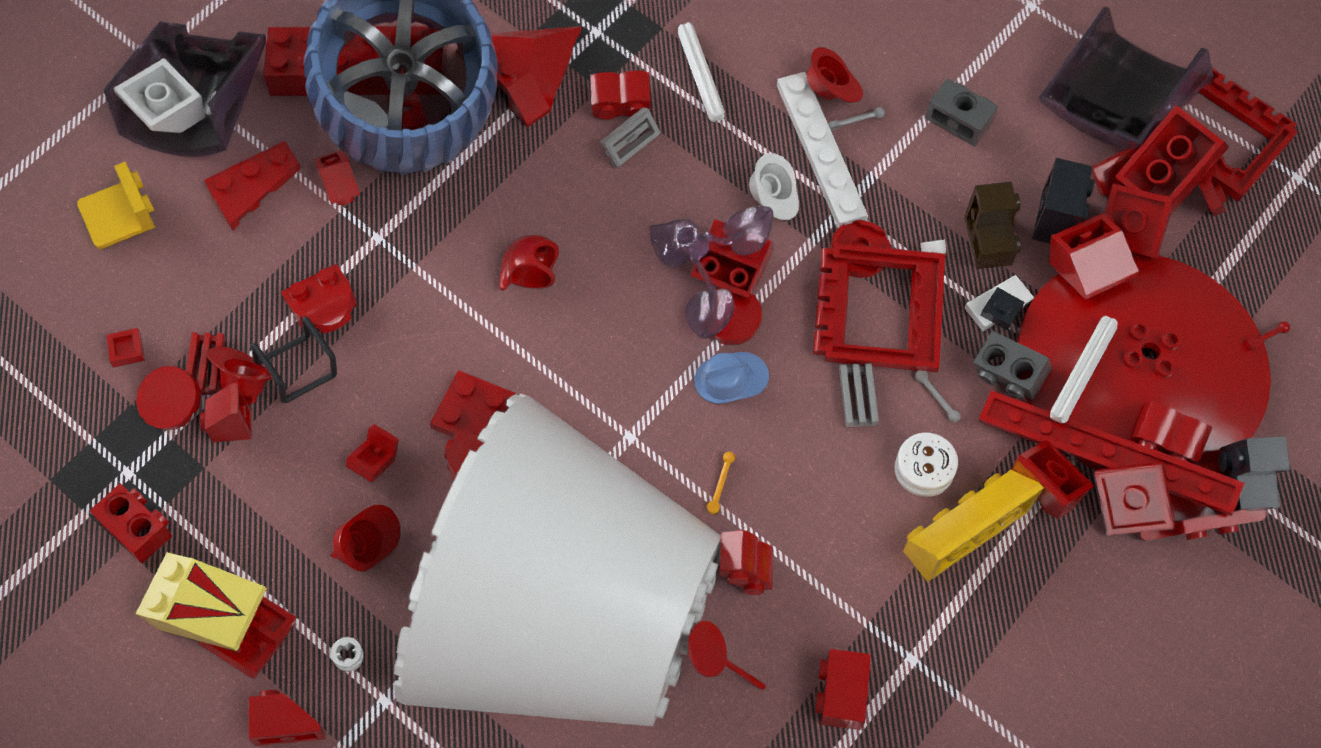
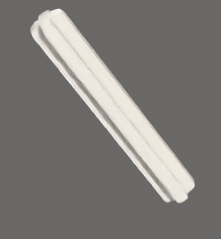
[678,23,725,122]
[1050,316,1118,424]

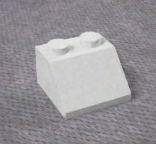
[114,58,205,133]

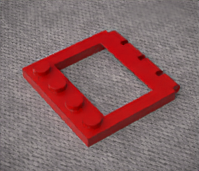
[1139,66,1298,202]
[813,243,945,373]

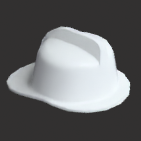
[749,153,799,220]

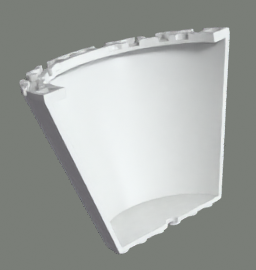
[394,394,721,726]

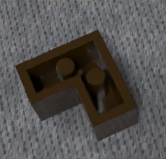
[964,182,1021,269]

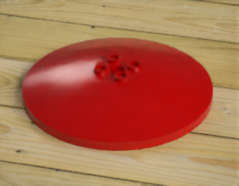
[1017,252,1271,470]

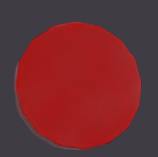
[830,220,892,278]
[700,288,762,345]
[136,366,201,430]

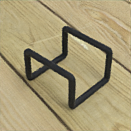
[251,316,337,403]

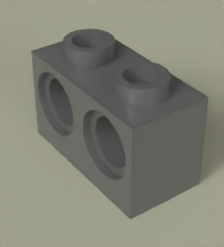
[973,331,1052,400]

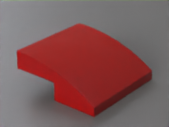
[198,596,296,679]

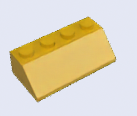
[903,470,1044,582]

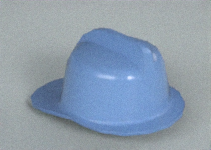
[694,352,769,404]

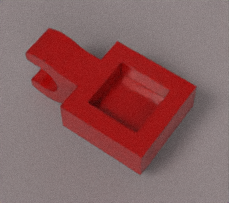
[1198,165,1228,216]

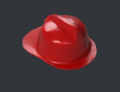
[807,47,864,103]
[207,347,273,404]
[330,504,401,572]

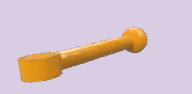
[707,451,736,515]

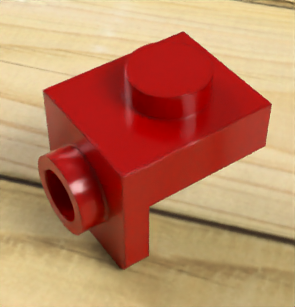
[345,424,399,482]

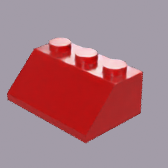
[1115,105,1229,214]

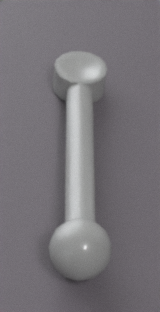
[828,107,885,131]
[915,371,961,423]

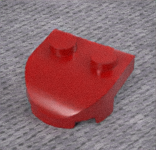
[281,264,357,333]

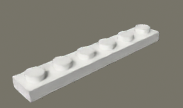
[777,72,868,228]

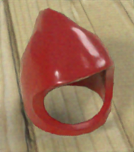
[499,235,559,291]

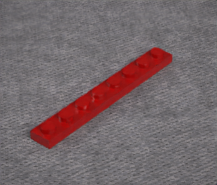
[979,390,1245,516]

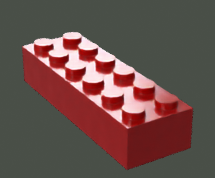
[263,26,447,96]

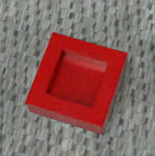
[106,328,145,368]

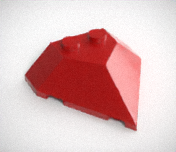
[456,26,582,128]

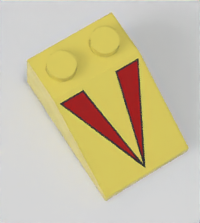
[136,552,267,651]

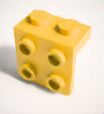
[77,161,156,249]

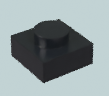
[980,287,1025,331]

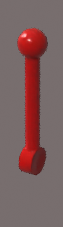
[1244,321,1290,351]

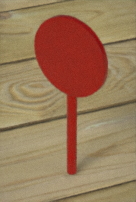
[688,621,766,690]

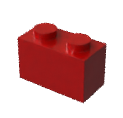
[815,649,871,730]

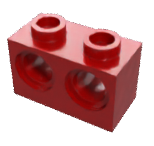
[89,483,172,564]

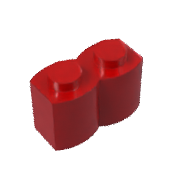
[590,71,651,120]
[1131,401,1213,464]
[720,530,774,595]

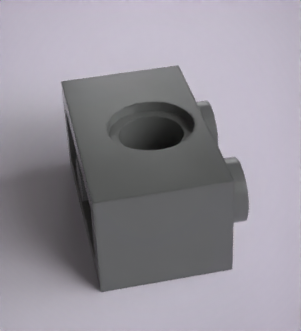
[925,78,998,147]

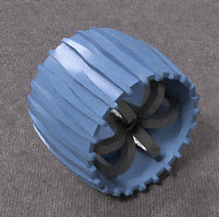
[304,0,497,175]

